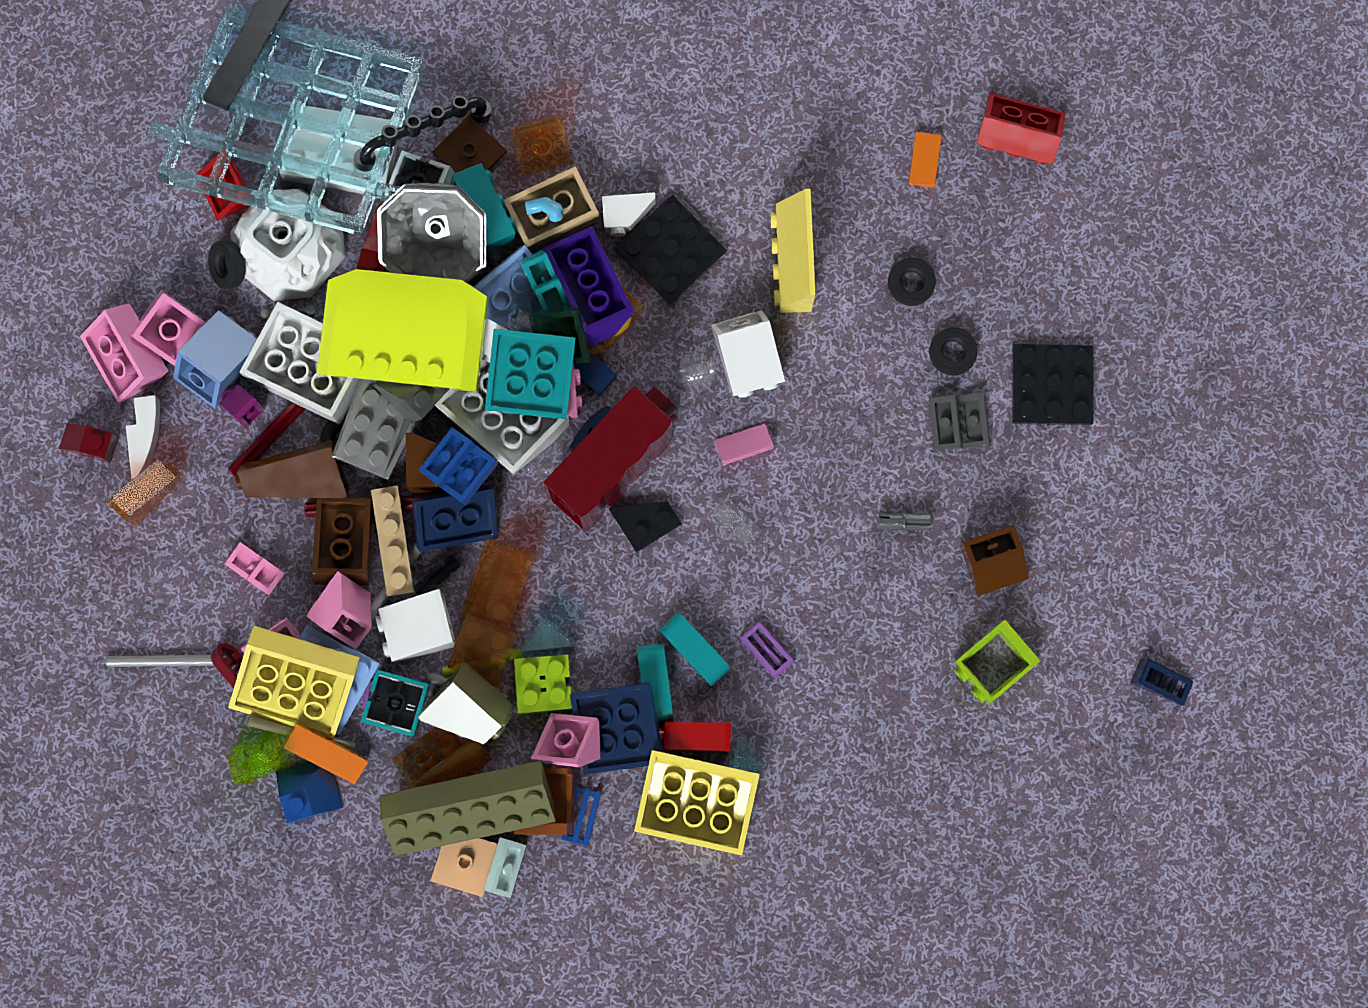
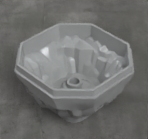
[377,183,486,283]

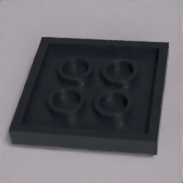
[615,194,727,306]
[1012,344,1093,425]

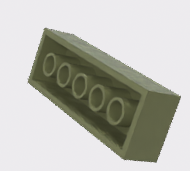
[380,761,556,856]

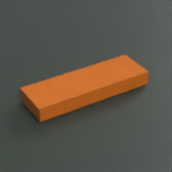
[283,722,369,785]

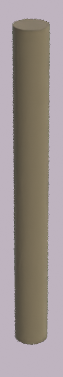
[247,715,356,751]

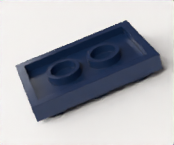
[412,485,498,552]

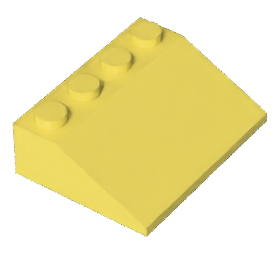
[770,189,815,313]
[228,625,360,739]
[634,750,760,855]

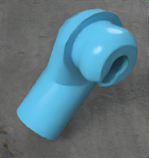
[525,197,563,222]

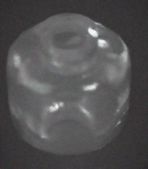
[676,353,717,391]

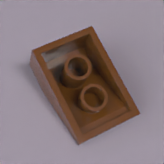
[312,498,371,586]

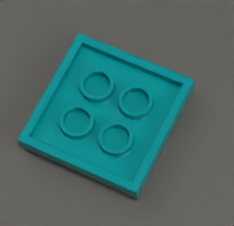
[485,329,575,420]

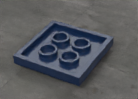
[570,682,663,775]

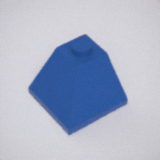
[276,761,343,824]

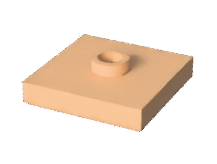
[431,838,498,897]

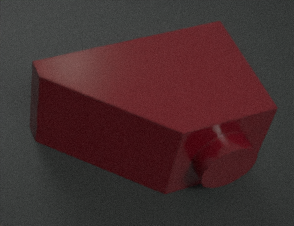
[59,423,118,463]

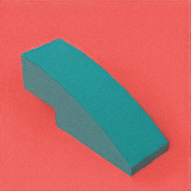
[519,250,580,336]

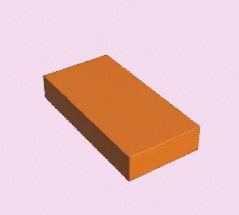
[908,132,942,188]

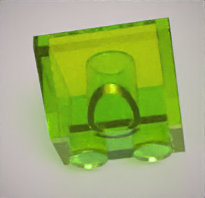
[226,731,293,786]

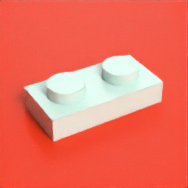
[484,837,526,898]

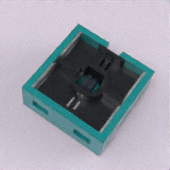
[361,669,430,738]

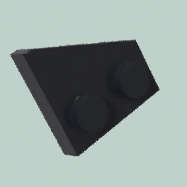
[609,501,682,553]

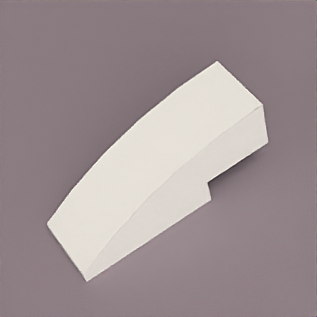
[126,395,160,482]

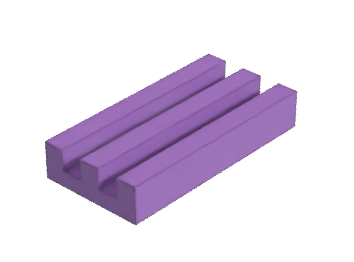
[739,620,795,679]

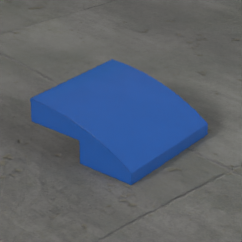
[419,427,499,506]

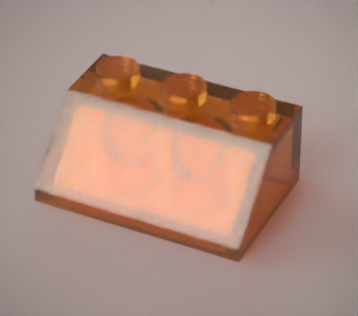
[460,540,537,632]
[392,727,493,788]

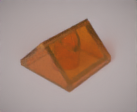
[510,114,573,176]

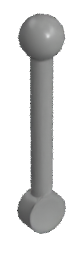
[260,305,316,319]

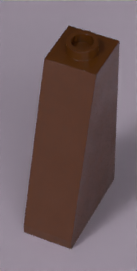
[235,440,349,498]

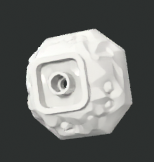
[230,188,345,301]

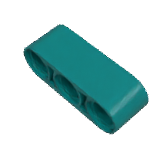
[658,612,731,687]
[637,643,674,723]

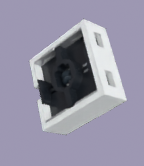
[383,151,455,201]

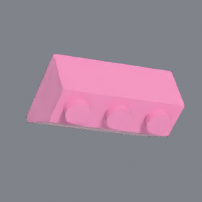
[80,303,168,404]

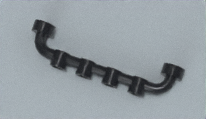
[354,95,492,172]

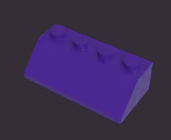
[544,226,634,347]

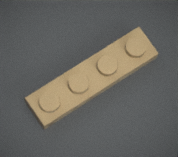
[371,486,415,597]

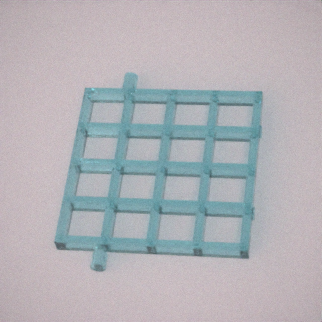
[149,6,423,235]

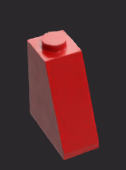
[659,722,731,753]

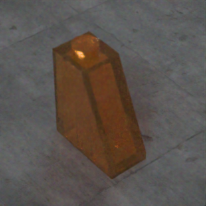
[106,459,181,527]

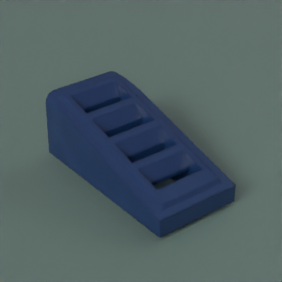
[1130,658,1194,706]

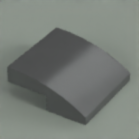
[929,393,991,451]

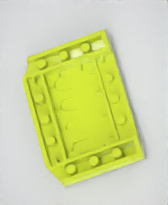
[317,269,489,392]

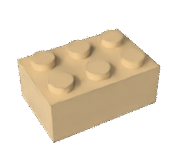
[504,166,599,253]

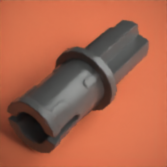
[878,511,932,533]

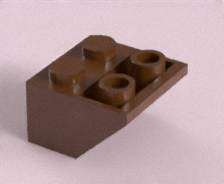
[960,525,1029,597]

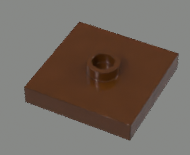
[432,115,507,173]

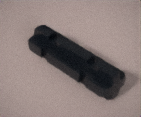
[414,555,460,595]

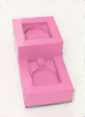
[224,542,285,595]

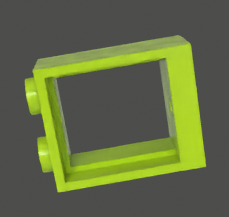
[953,620,1040,705]

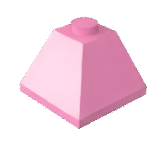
[131,289,206,366]

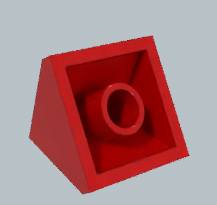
[196,148,254,221]

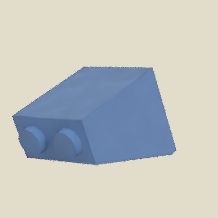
[173,310,258,409]

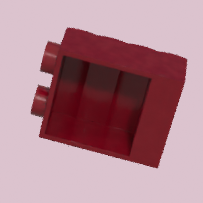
[543,386,677,531]

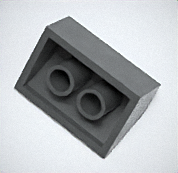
[373,381,449,424]

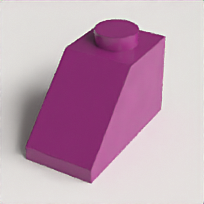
[219,384,264,429]

